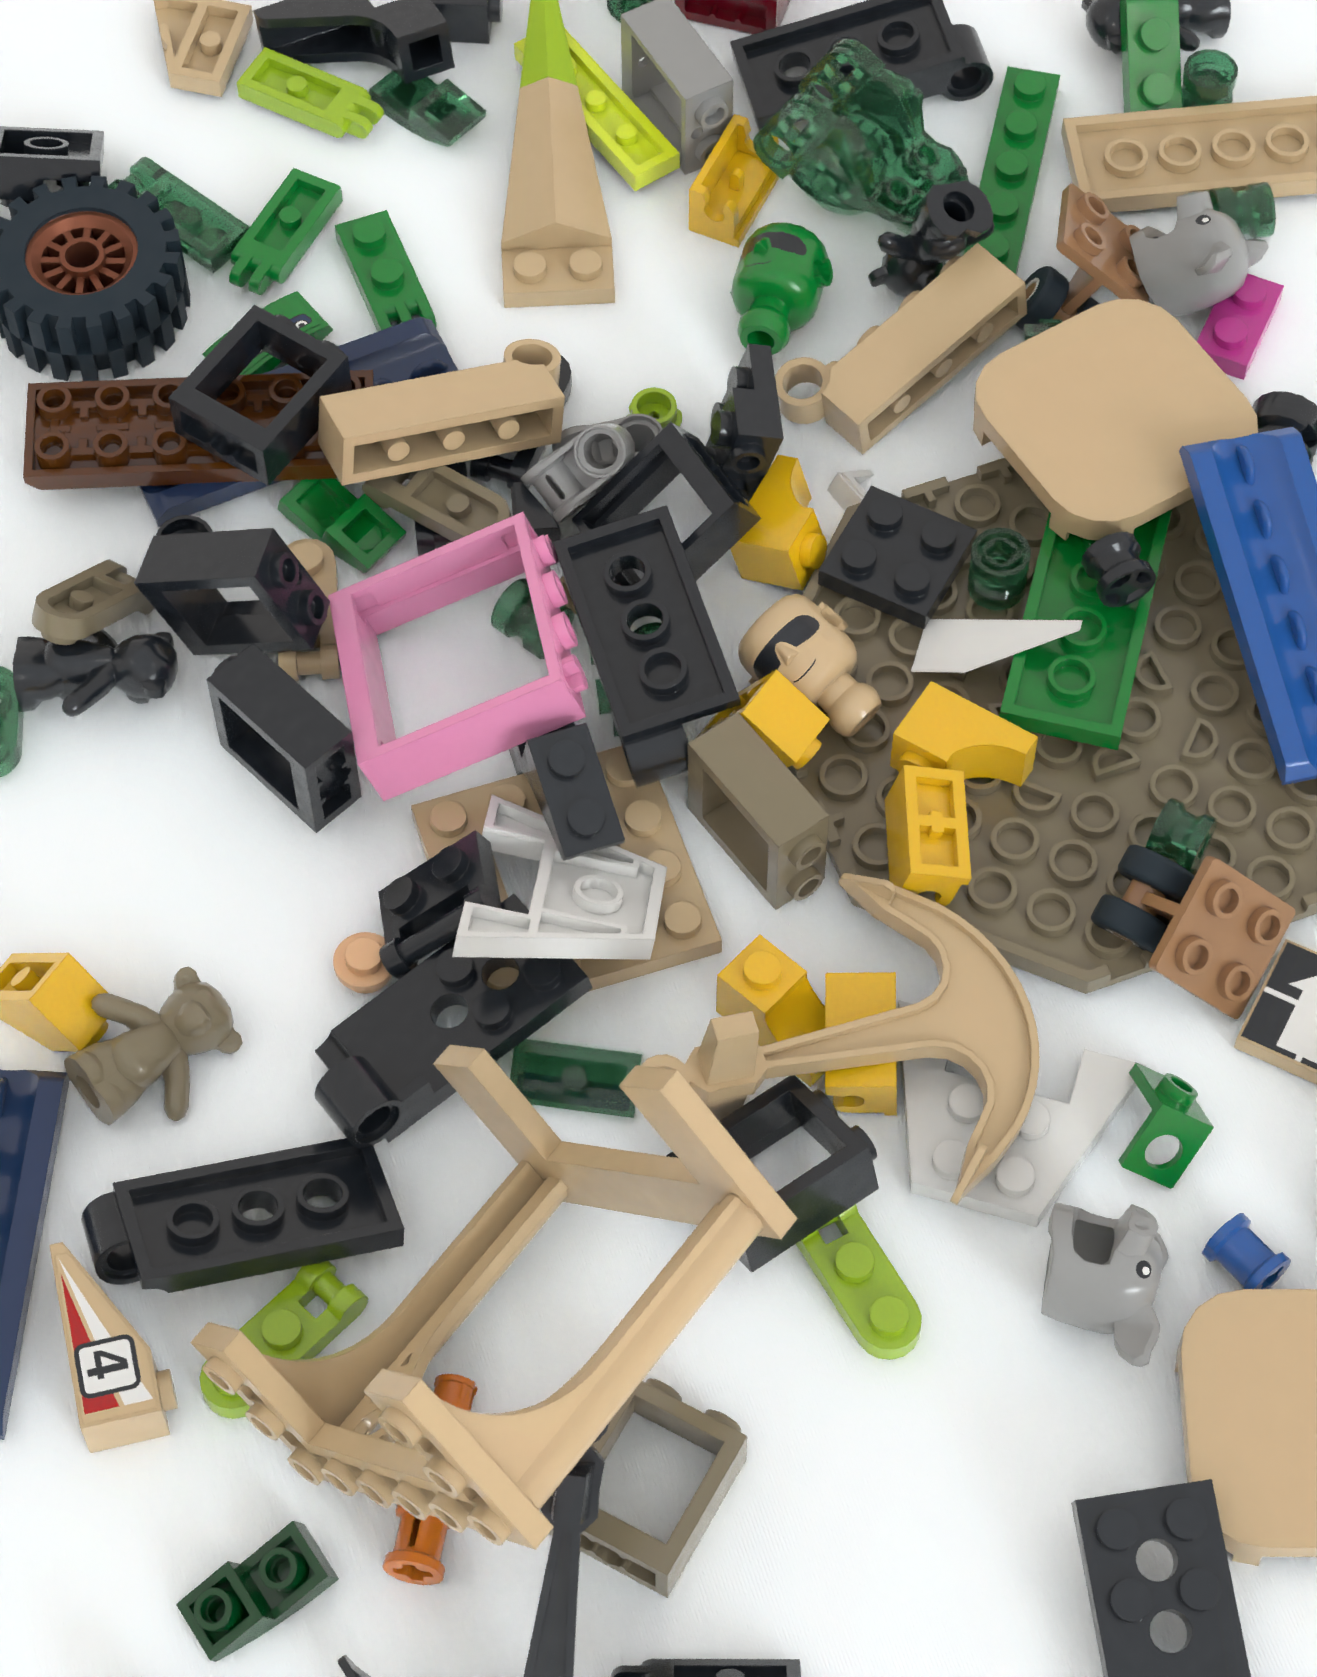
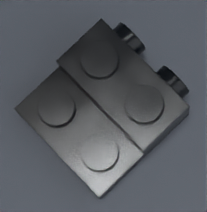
[0,126,104,207]
[705,343,784,502]

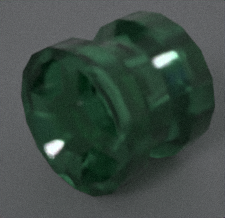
[1145,798,1218,874]

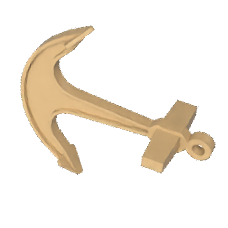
[641,873,1039,1205]

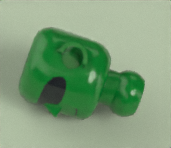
[730,222,833,355]

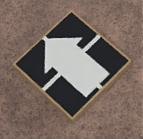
[1234,939,1317,1085]

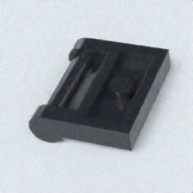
[378,830,502,979]

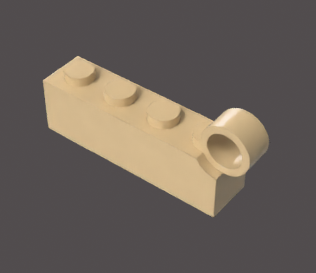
[775,243,1027,455]
[318,339,565,486]

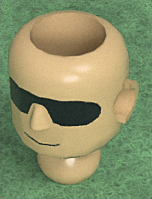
[738,594,882,737]

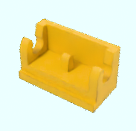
[689,114,783,248]
[885,765,972,906]
[825,972,897,1116]

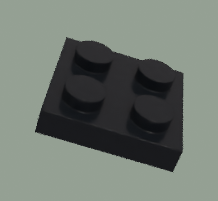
[818,485,977,629]

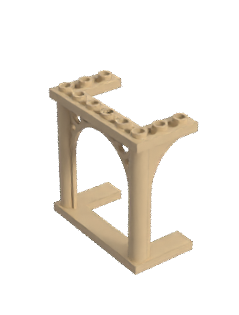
[190,1045,798,1550]

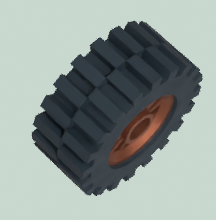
[0,175,190,381]

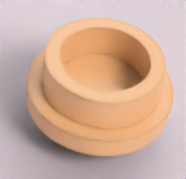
[333,932,393,994]

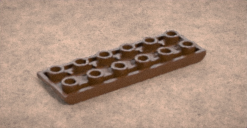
[23,370,374,490]

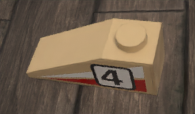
[49,1242,178,1453]

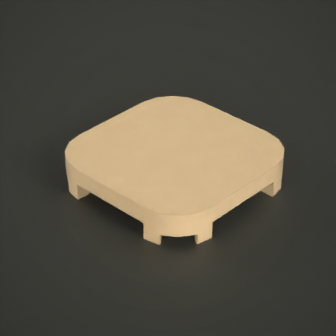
[973,299,1258,541]
[1174,1289,1317,1566]

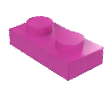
[1197,274,1284,380]

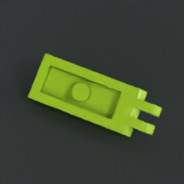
[236,47,384,139]

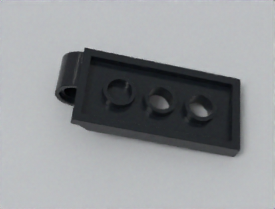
[730,0,994,133]
[553,505,741,788]
[314,894,593,1148]
[81,1138,404,1293]
[1071,1479,1251,1677]

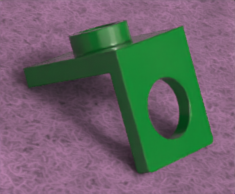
[1118,1062,1214,1189]

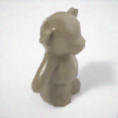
[64,966,243,1125]

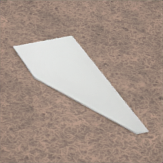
[911,619,1083,673]

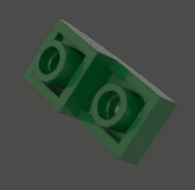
[176,1521,339,1662]

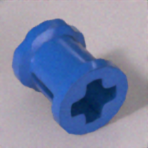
[1201,1213,1291,1289]

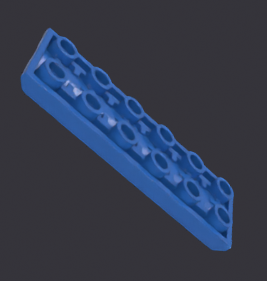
[1179,427,1317,785]

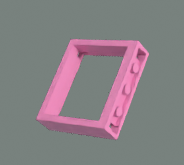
[328,512,588,801]

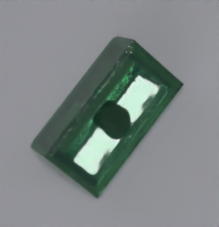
[510,1037,645,1118]

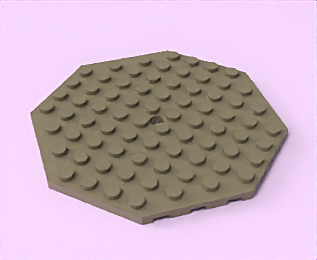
[788,457,1317,994]

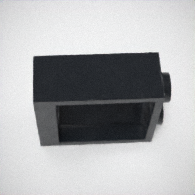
[168,304,352,486]
[571,422,761,586]
[134,528,330,655]
[206,643,362,833]
[666,1075,879,1273]

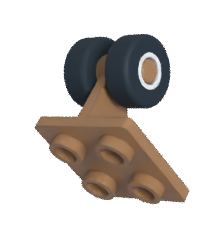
[1015,183,1149,333]
[1091,845,1295,1019]

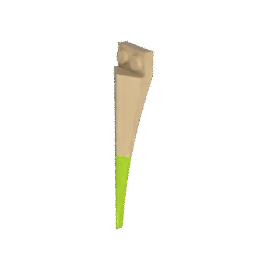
[501,0,615,308]

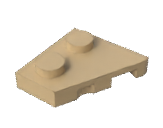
[153,0,254,97]

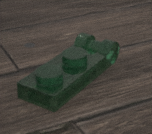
[108,157,249,274]

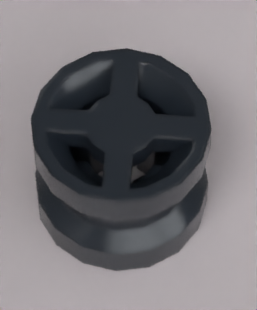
[1081,532,1156,607]

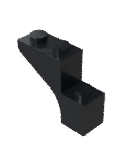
[253,0,455,84]
[509,722,625,861]

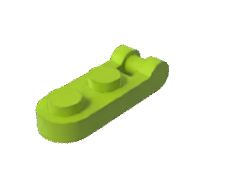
[796,1204,922,1360]
[199,1261,369,1419]

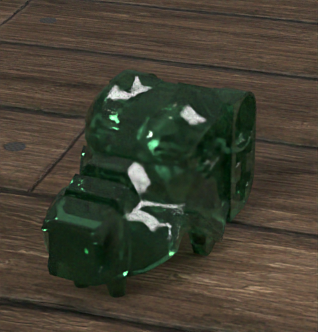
[753,39,969,235]

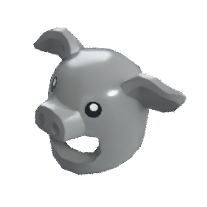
[1129,191,1269,317]
[1041,1202,1169,1367]

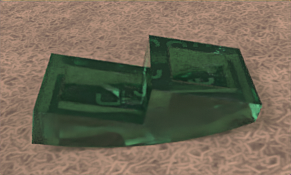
[369,70,486,147]

